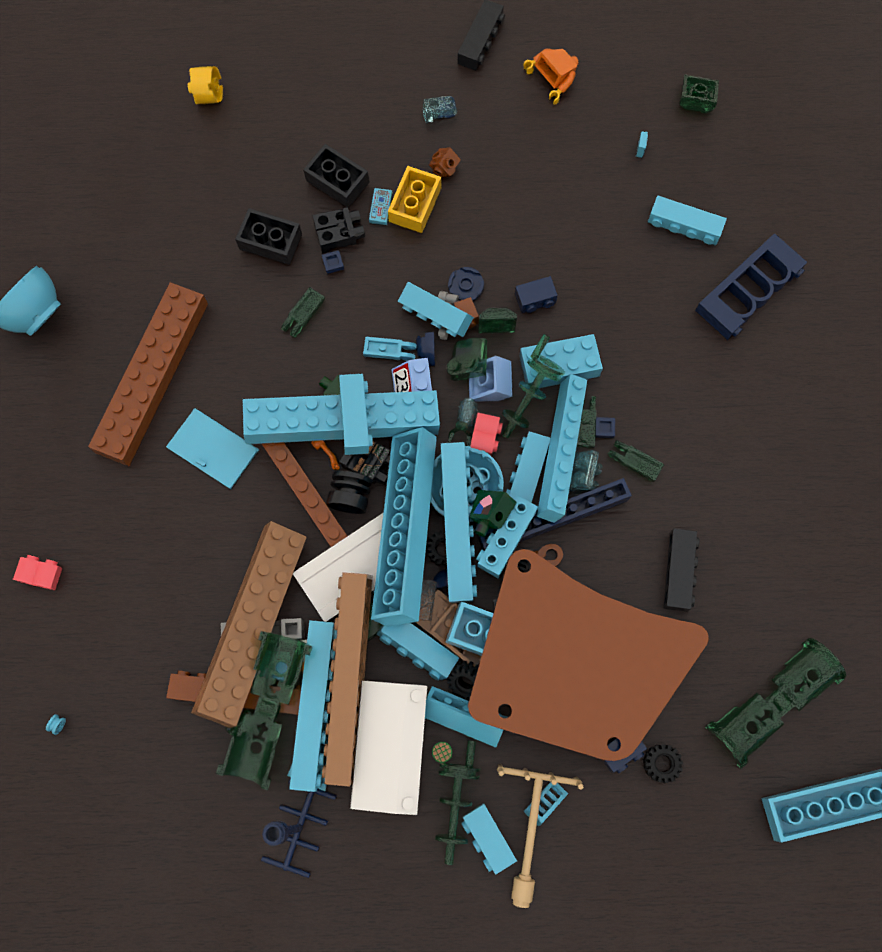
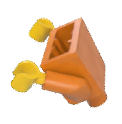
[523,48,578,104]

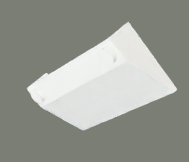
[350,681,427,815]

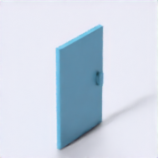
[166,408,259,489]

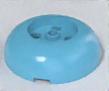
[430,446,504,522]

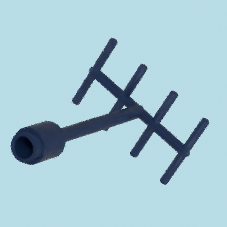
[261,779,337,878]

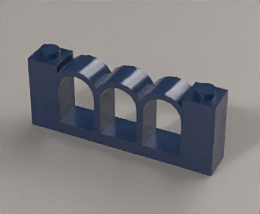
[695,233,807,340]

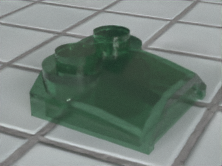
[679,74,719,113]
[478,308,517,333]
[447,338,487,381]

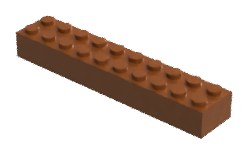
[88,282,208,466]

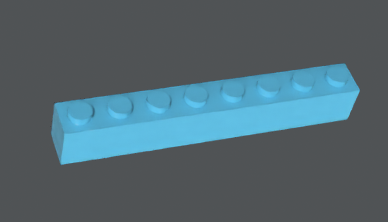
[537,373,587,523]
[441,442,477,603]
[289,620,337,792]

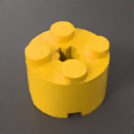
[188,66,223,104]

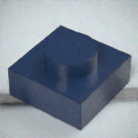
[322,250,344,274]
[595,417,615,438]

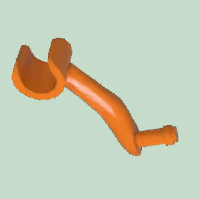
[311,440,340,470]

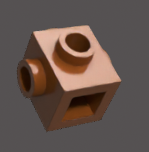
[429,147,461,177]

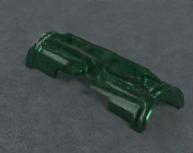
[216,631,313,790]
[705,638,846,769]

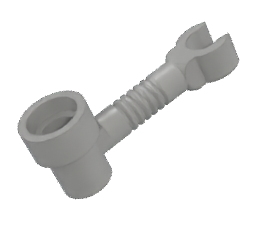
[438,291,459,340]

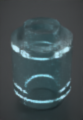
[457,398,478,427]

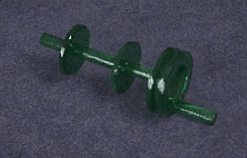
[502,334,565,438]
[435,740,480,865]

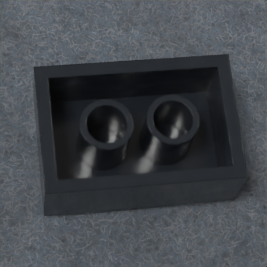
[303,144,370,208]
[235,208,302,265]

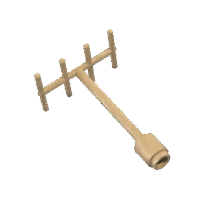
[497,764,583,908]

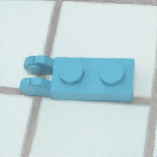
[363,337,417,361]

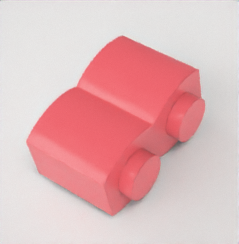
[470,413,503,456]
[13,555,62,590]

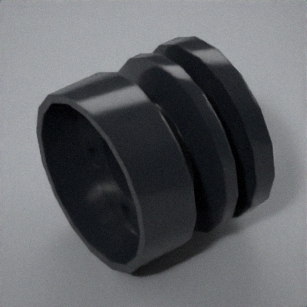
[326,471,372,514]

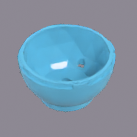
[0,266,61,336]

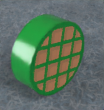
[432,742,452,763]

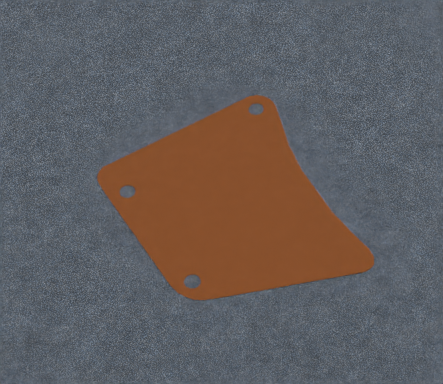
[468,549,709,761]

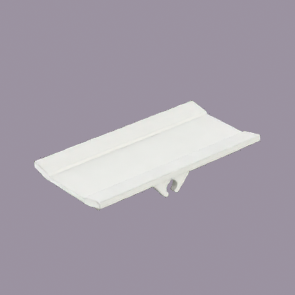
[293,513,383,622]

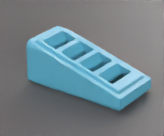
[524,781,568,826]

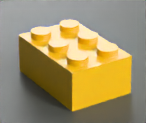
[388,166,441,233]

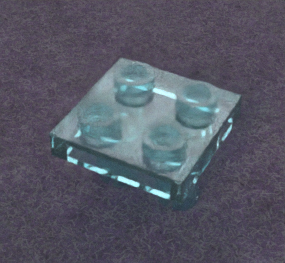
[569,450,602,492]

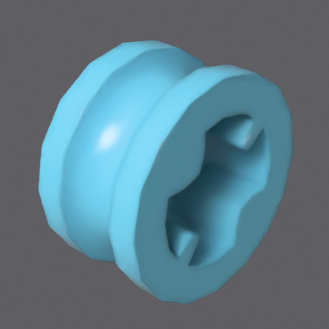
[46,714,66,735]

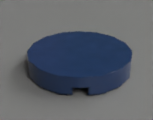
[448,267,484,301]

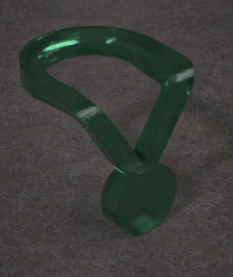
[448,421,472,446]

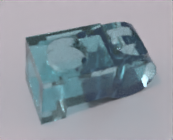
[422,96,457,123]

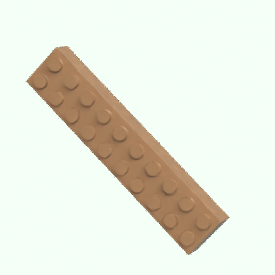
[191,521,306,728]
[322,572,373,786]

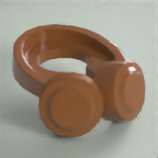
[534,544,563,567]

